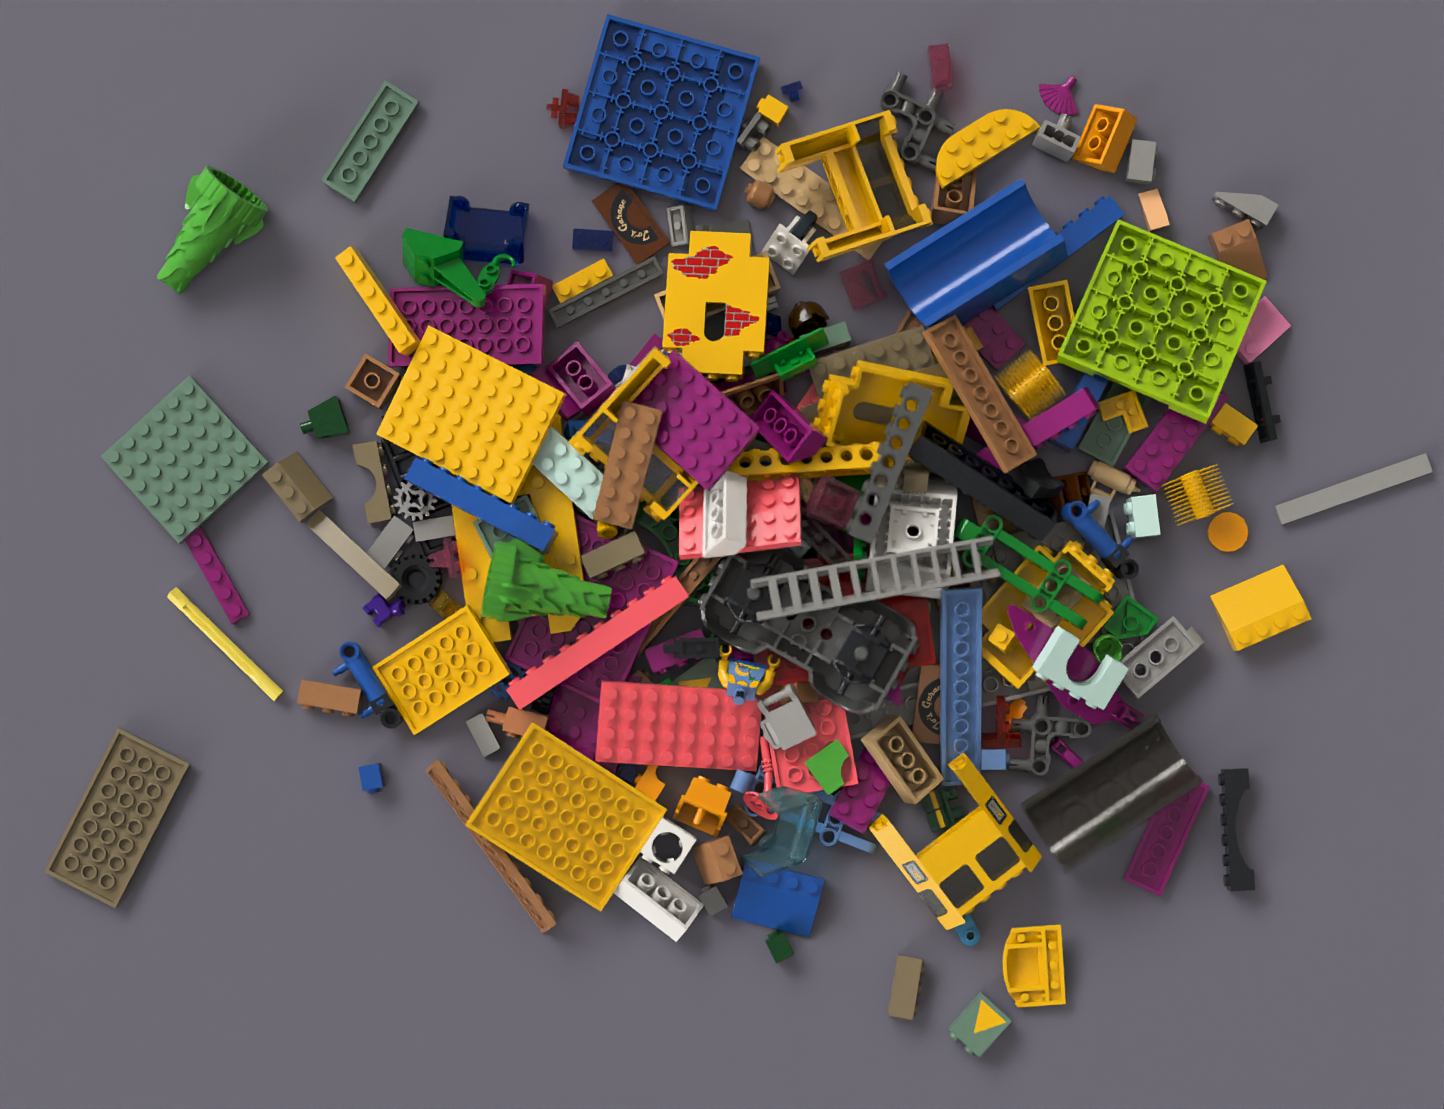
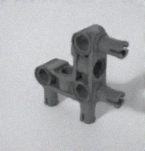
[880,72,955,172]
[1008,696,1092,776]

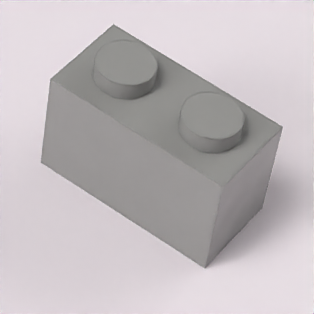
[1125,139,1159,185]

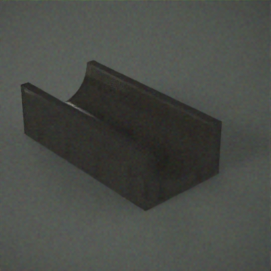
[1020,714,1203,875]

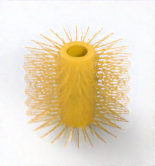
[995,349,1066,420]
[1162,464,1234,526]

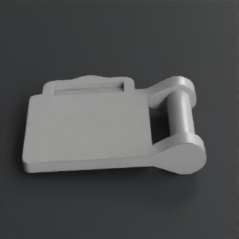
[757,683,817,750]

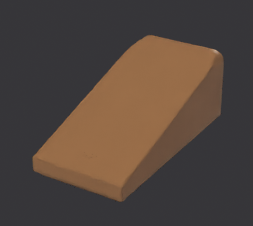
[725,803,768,847]

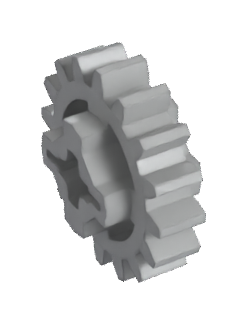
[393,482,438,521]

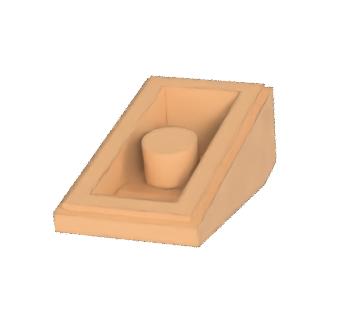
[1138,189,1170,232]

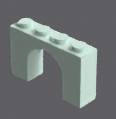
[1032,626,1129,710]

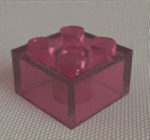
[803,475,861,530]

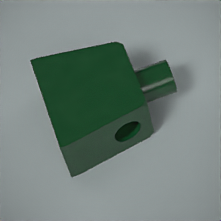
[300,396,351,439]

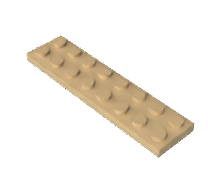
[740,136,883,262]

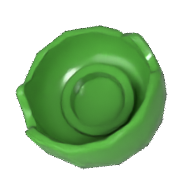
[1092,634,1123,664]

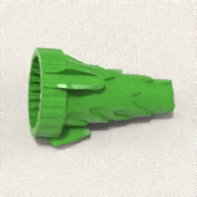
[157,165,268,294]
[481,539,612,622]

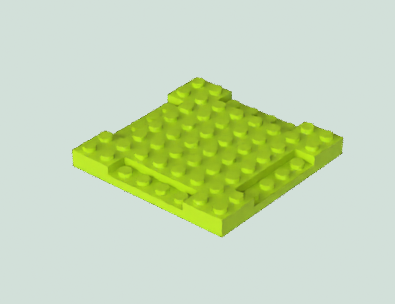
[1056,219,1267,424]

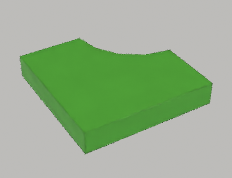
[804,739,849,796]

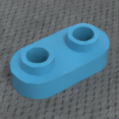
[954,914,980,946]

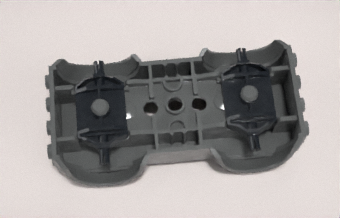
[698,548,920,715]

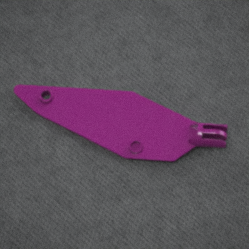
[1007,605,1144,731]

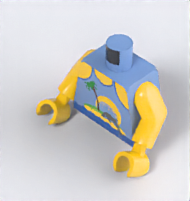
[718,645,781,705]

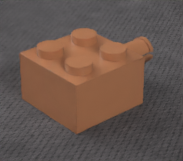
[485,706,549,738]

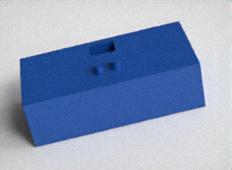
[1047,372,1108,452]

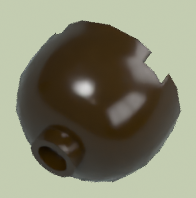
[788,301,829,339]

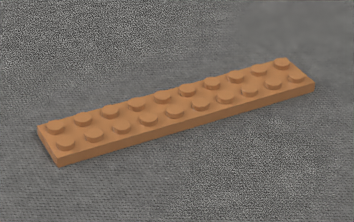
[425,759,557,933]

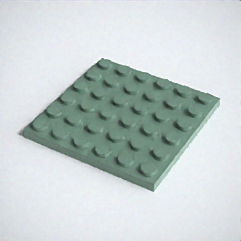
[101,376,269,544]

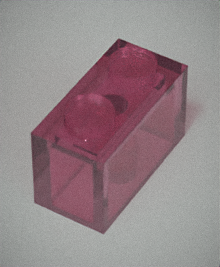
[927,44,953,90]

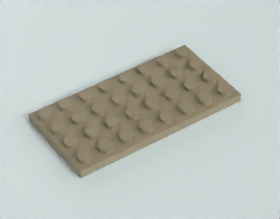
[44,728,190,908]

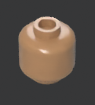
[744,180,775,210]

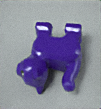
[362,593,406,628]

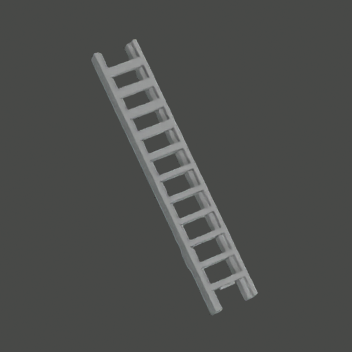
[750,536,1000,621]

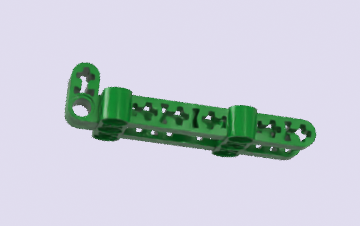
[954,515,1104,630]

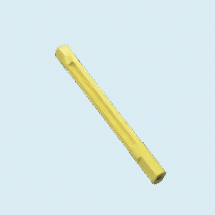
[167,587,283,701]

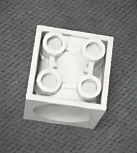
[640,816,697,875]

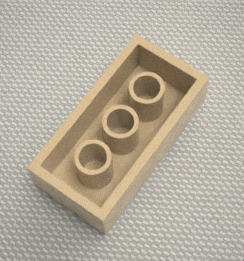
[861,715,944,805]

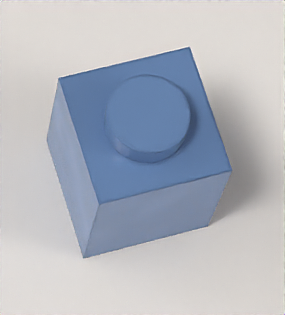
[981,749,1009,770]

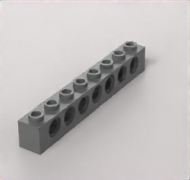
[846,382,933,544]

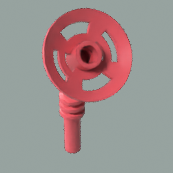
[743,736,779,820]

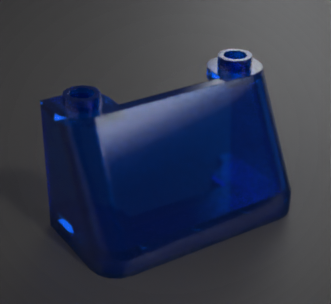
[443,196,530,265]

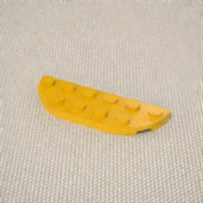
[935,109,1040,189]

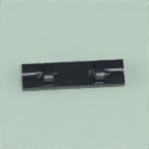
[1243,361,1281,443]

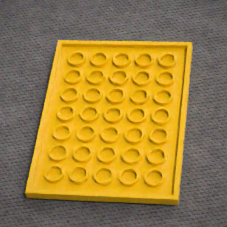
[376,325,567,504]
[465,722,667,912]

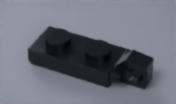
[663,637,720,658]

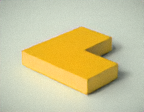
[1097,390,1149,434]

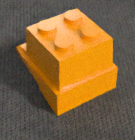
[672,776,731,837]

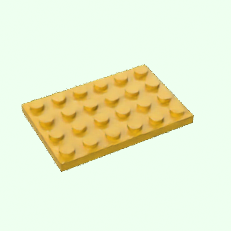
[372,605,512,735]

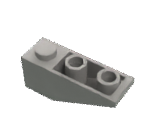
[1212,192,1279,229]

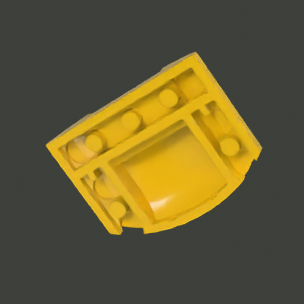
[1002,924,1066,1008]

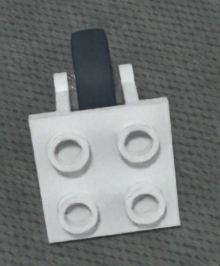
[762,210,818,275]

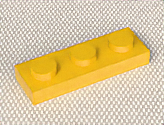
[552,258,614,304]

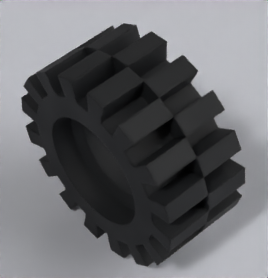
[531,685,558,715]

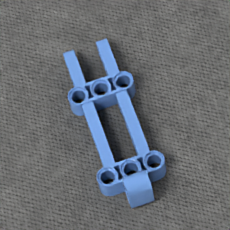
[730,762,889,854]

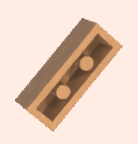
[297,679,363,717]

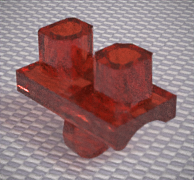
[546,89,579,129]

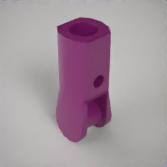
[1049,737,1083,771]

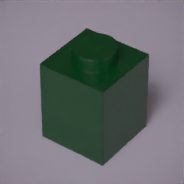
[765,930,794,963]

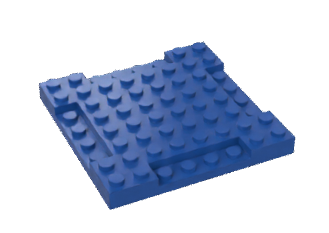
[563,14,760,212]

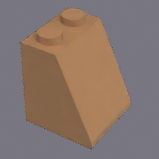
[691,833,743,885]

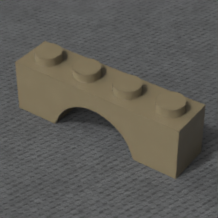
[353,440,396,525]

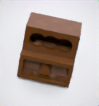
[1044,471,1091,518]

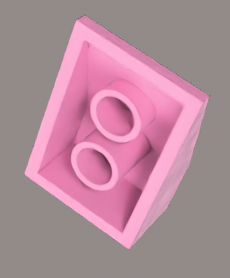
[1236,296,1291,365]

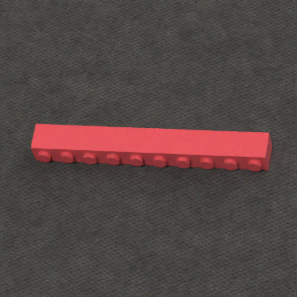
[506,575,690,710]

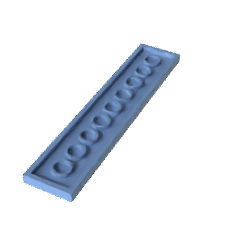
[940,587,982,786]

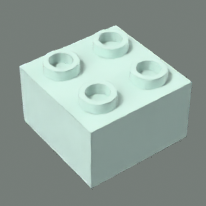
[1123,494,1161,539]

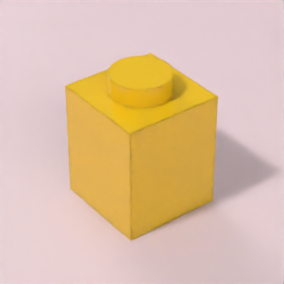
[756,94,789,127]
[987,623,1018,656]

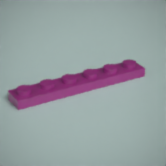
[185,526,250,624]

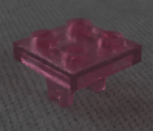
[428,537,461,578]

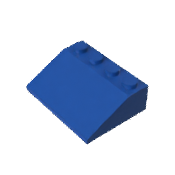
[731,859,824,937]

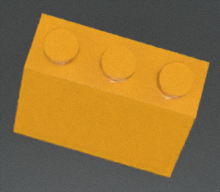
[1072,104,1138,174]

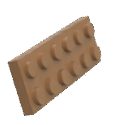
[593,400,663,529]

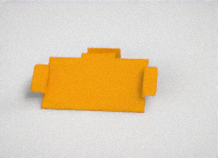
[999,698,1028,730]

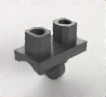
[737,112,771,152]

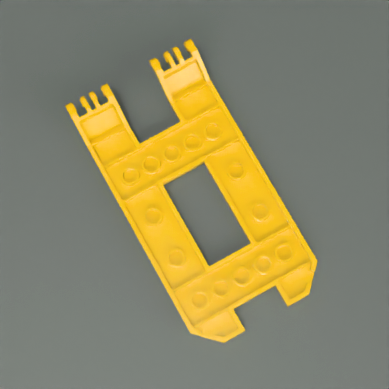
[450,413,585,643]

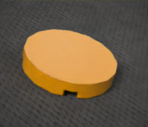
[1207,512,1248,552]

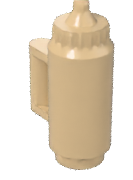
[1087,460,1140,502]

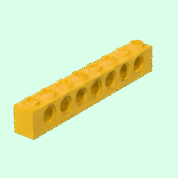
[728,441,889,481]

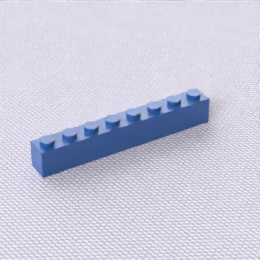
[991,196,1125,312]
[404,457,559,554]

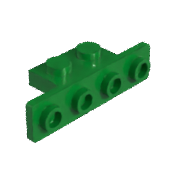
[750,327,829,382]

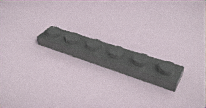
[548,256,664,329]

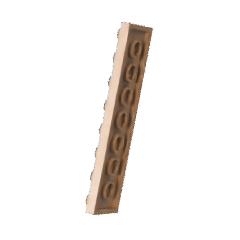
[922,315,1037,474]

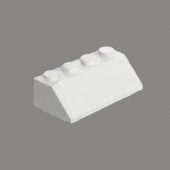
[702,470,748,558]
[614,856,704,942]

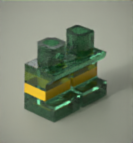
[921,788,964,832]

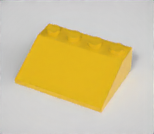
[1210,565,1312,651]

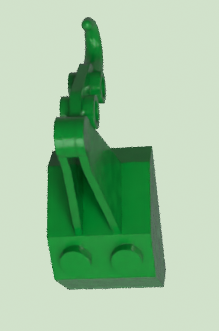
[402,228,516,308]

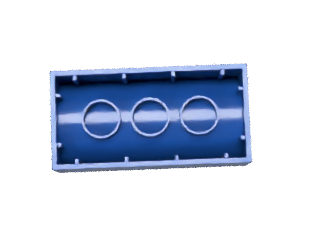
[884,178,1068,330]

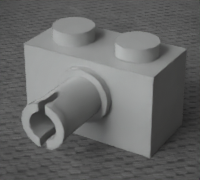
[1032,114,1081,162]

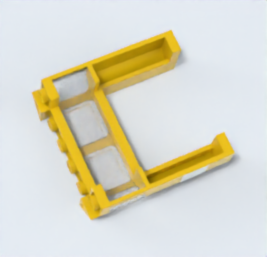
[568,346,698,522]

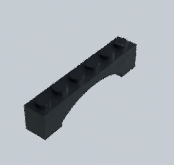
[1218,768,1255,891]

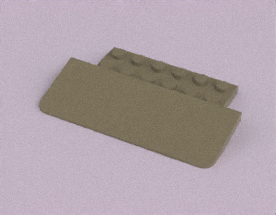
[800,325,962,460]

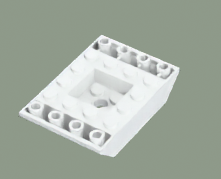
[865,475,957,599]

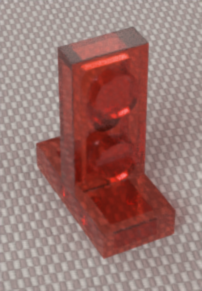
[981,695,1022,749]

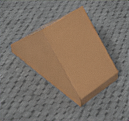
[777,682,819,706]

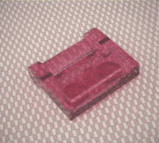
[839,259,887,310]

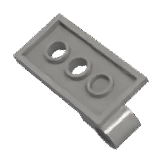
[1120,616,1204,699]

